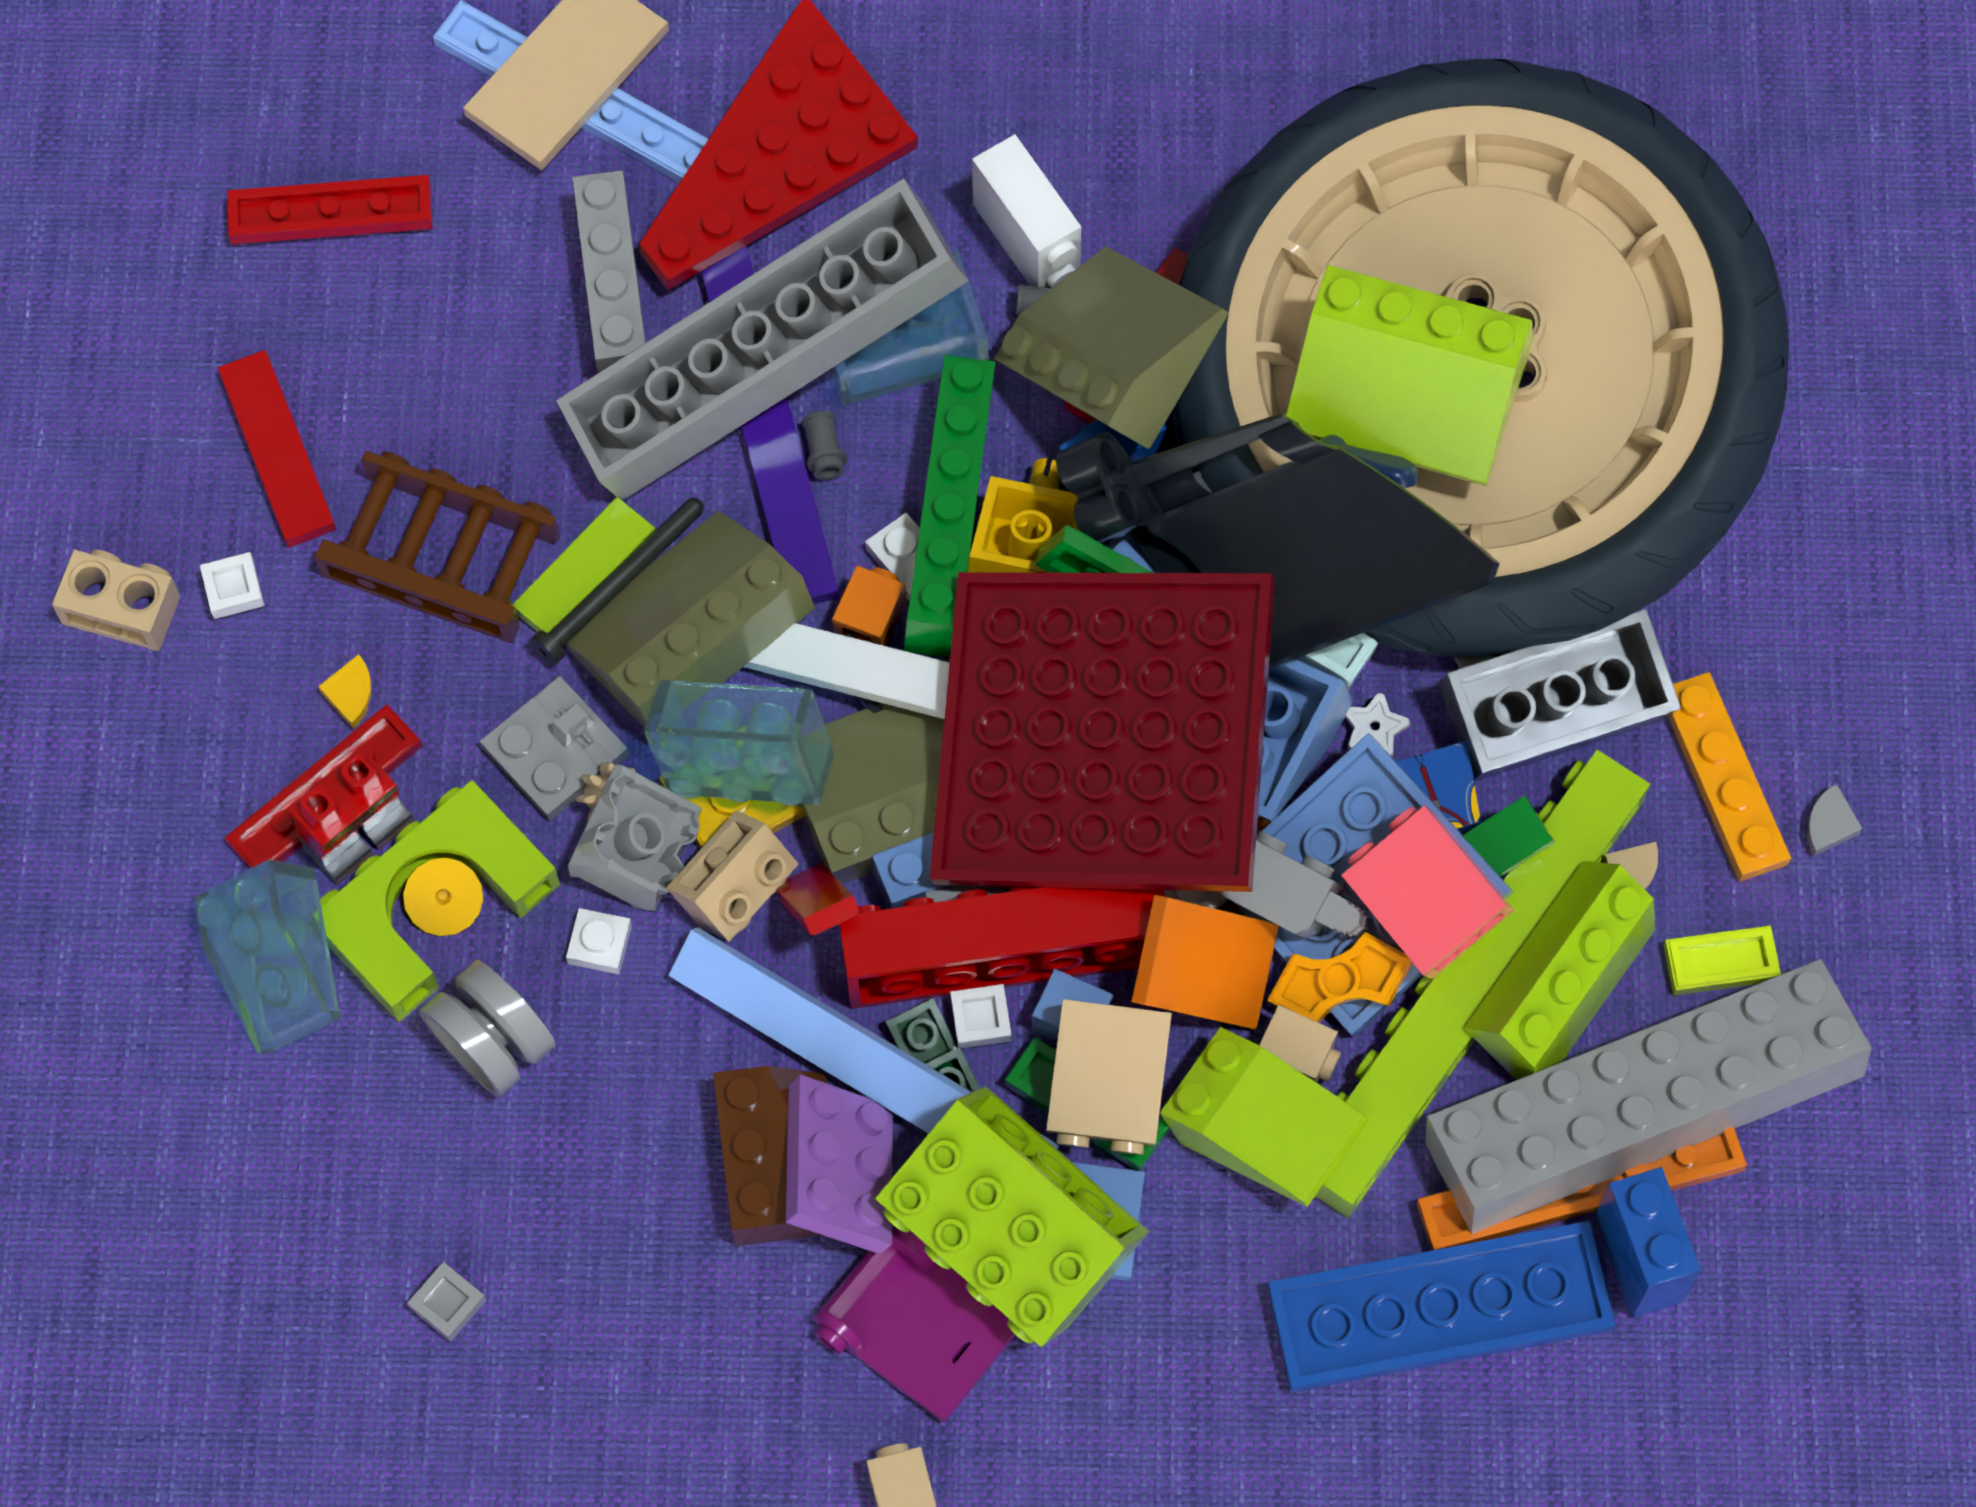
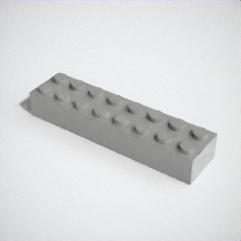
[556,178,969,501]
[1425,959,1872,1234]

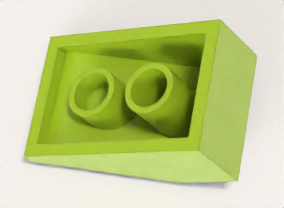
[1160,1027,1368,1207]

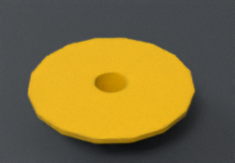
[403,857,483,936]

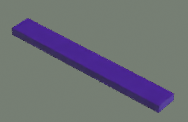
[701,245,839,604]

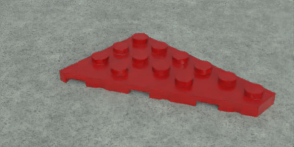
[639,0,919,290]

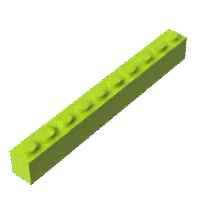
[1316,750,1650,1219]

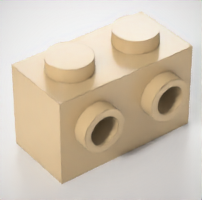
[666,810,799,942]

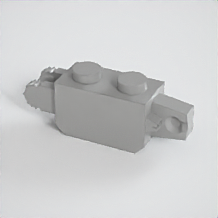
[1219,830,1369,938]

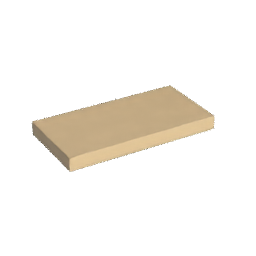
[463,0,669,171]

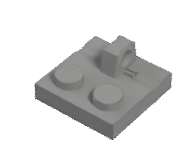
[480,676,629,822]

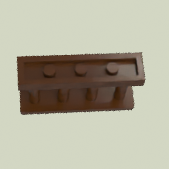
[315,451,560,644]

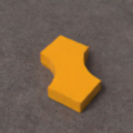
[1268,932,1413,1023]

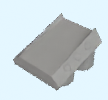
[568,765,702,911]

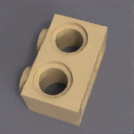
[52,549,181,651]

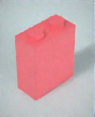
[1341,805,1515,979]

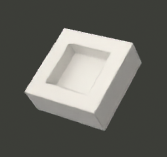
[200,552,265,619]
[566,908,632,975]
[950,984,1011,1048]

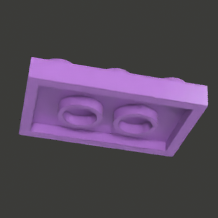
[786,1074,893,1254]

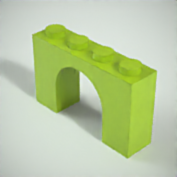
[309,780,560,1023]

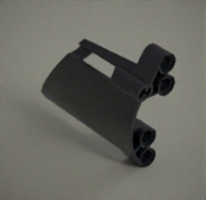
[1056,413,1500,669]

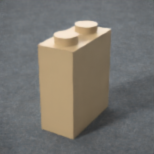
[1046,999,1172,1155]

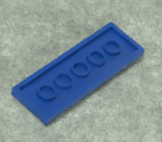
[1267,1221,1615,1393]

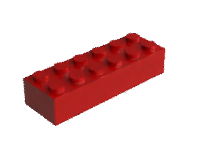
[839,887,1165,1009]

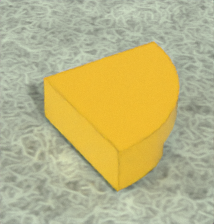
[318,654,372,729]

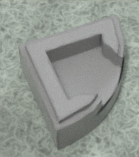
[1807,784,1862,857]

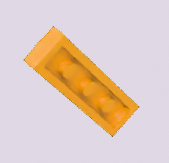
[1668,672,1791,882]

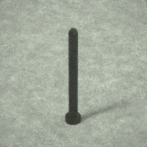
[529,497,704,666]

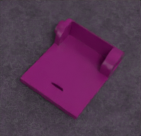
[813,1224,1015,1423]

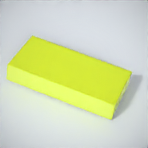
[1663,925,1781,996]

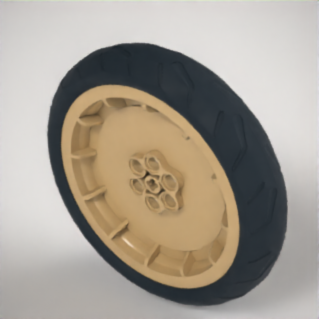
[1171,59,1789,657]

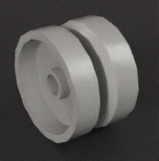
[419,959,556,1097]

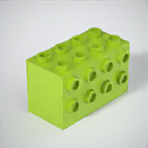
[875,1086,1150,1347]

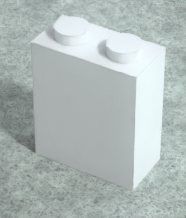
[972,134,1082,288]

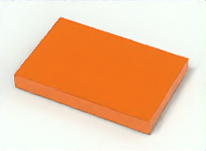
[1132,895,1279,1030]

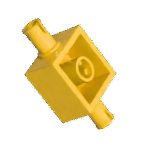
[968,458,1079,573]

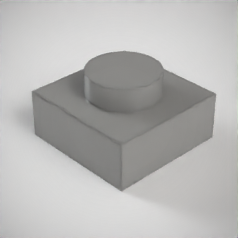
[407,1262,487,1342]

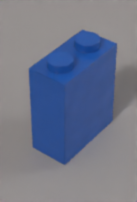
[1594,1167,1701,1318]

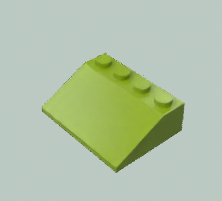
[1286,265,1534,486]

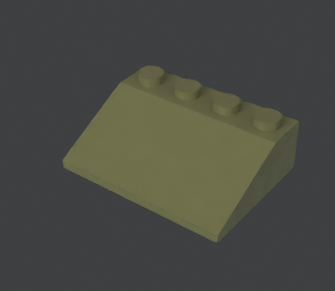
[994,246,1229,449]
[565,510,815,738]
[775,703,944,884]

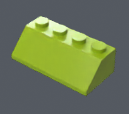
[1464,861,1656,1080]

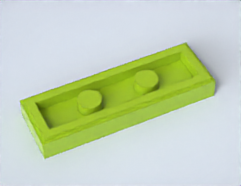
[512,497,655,633]

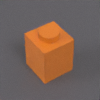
[832,565,906,646]

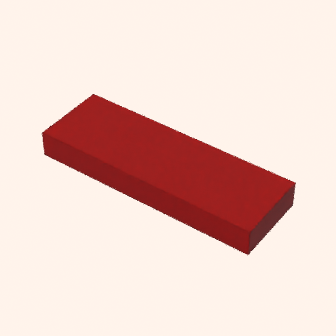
[776,863,860,936]

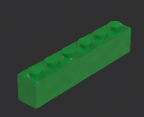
[904,355,995,658]

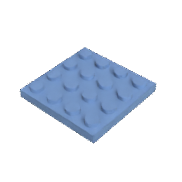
[1234,733,1514,1036]

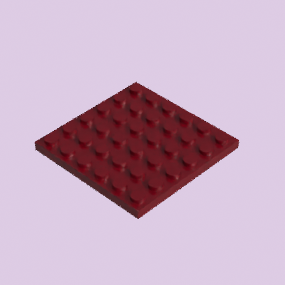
[929,572,1275,892]

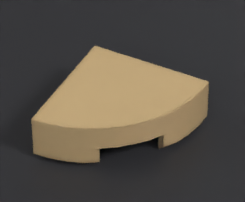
[1603,842,1658,890]

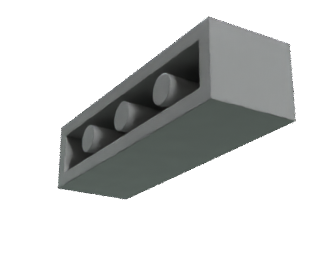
[572,170,646,373]

